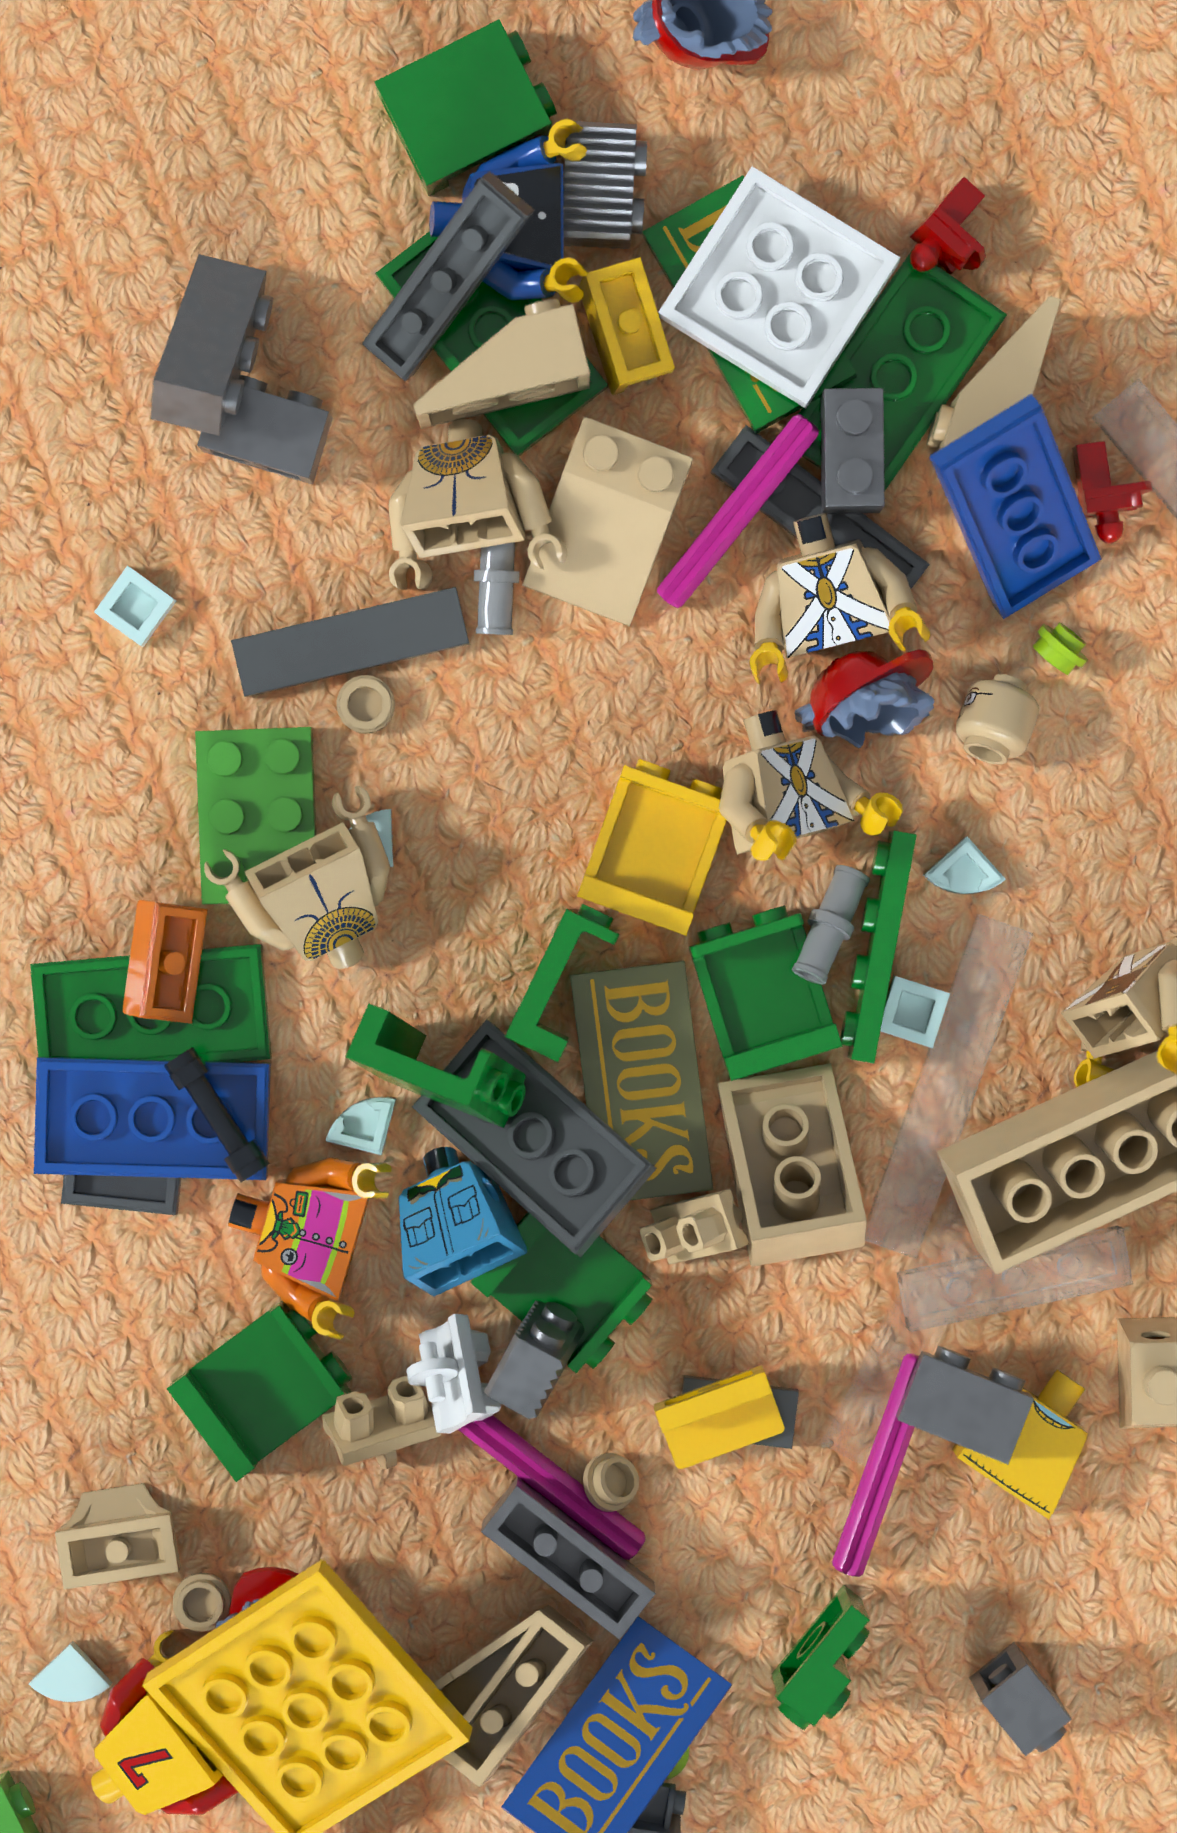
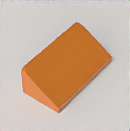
[123,900,208,1024]

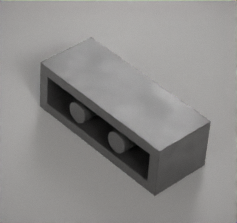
[151,254,273,436]
[481,1476,656,1640]

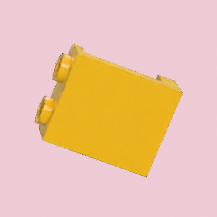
[577,759,727,936]

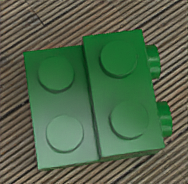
[772,1585,870,1730]

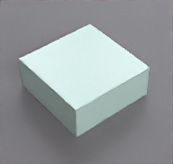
[94,565,176,647]
[880,975,950,1048]

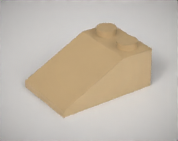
[926,296,1061,452]
[414,299,590,429]
[522,416,693,627]
[718,1063,867,1267]

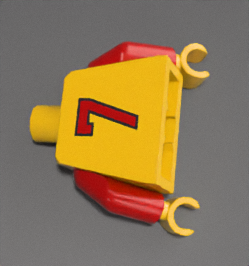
[91,1630,238,1815]

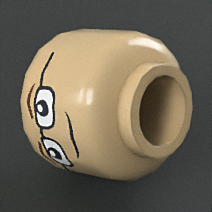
[956,674,1039,765]

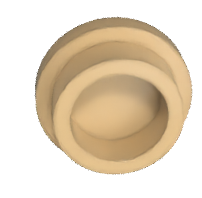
[583,1453,639,1512]
[173,1573,231,1632]

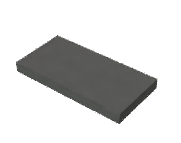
[412,1020,657,1257]

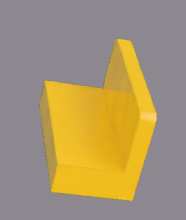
[578,257,675,395]
[654,1365,785,1469]

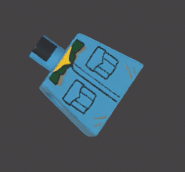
[399,1147,528,1297]

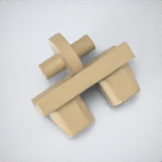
[640,1189,749,1265]
[322,1376,441,1470]

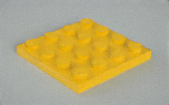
[142,1559,473,1833]

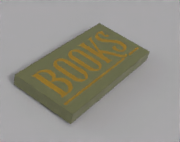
[570,961,713,1201]

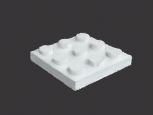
[658,166,900,409]

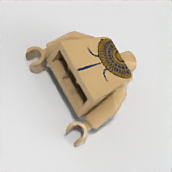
[388,419,567,590]
[204,786,390,969]

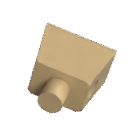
[1117,1317,1177,1429]

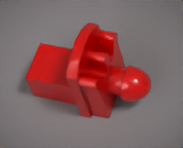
[910,177,986,274]
[1072,441,1153,544]

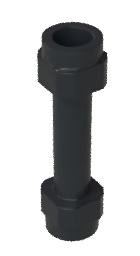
[164,1047,270,1183]

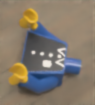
[429,119,588,303]

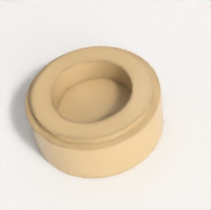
[336,675,395,734]

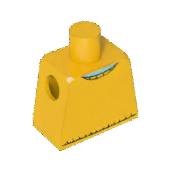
[952,1369,1088,1519]

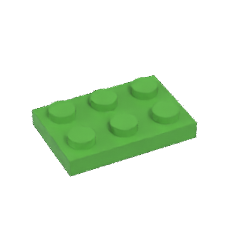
[195,727,316,904]

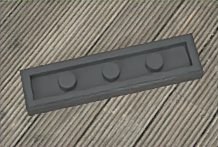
[362,171,535,381]
[711,425,930,589]
[231,587,469,697]

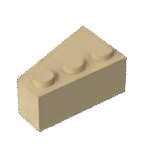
[434,1605,594,1787]

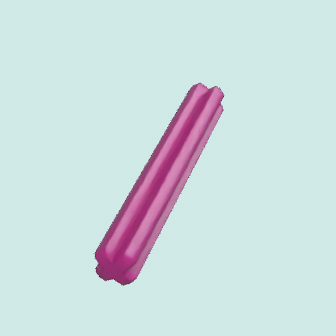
[657,414,819,608]
[832,1353,919,1577]
[458,1415,646,1560]

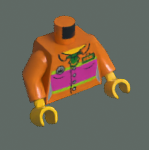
[228,1157,392,1339]

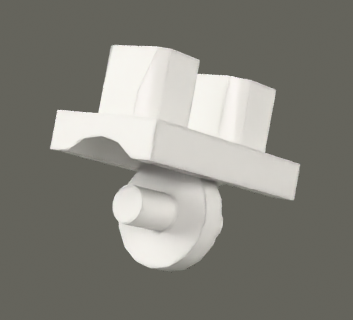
[406,1314,501,1434]

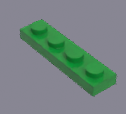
[840,830,917,1064]

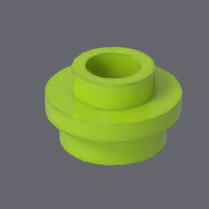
[1033,622,1088,675]

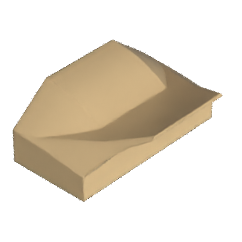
[55,1483,181,1590]

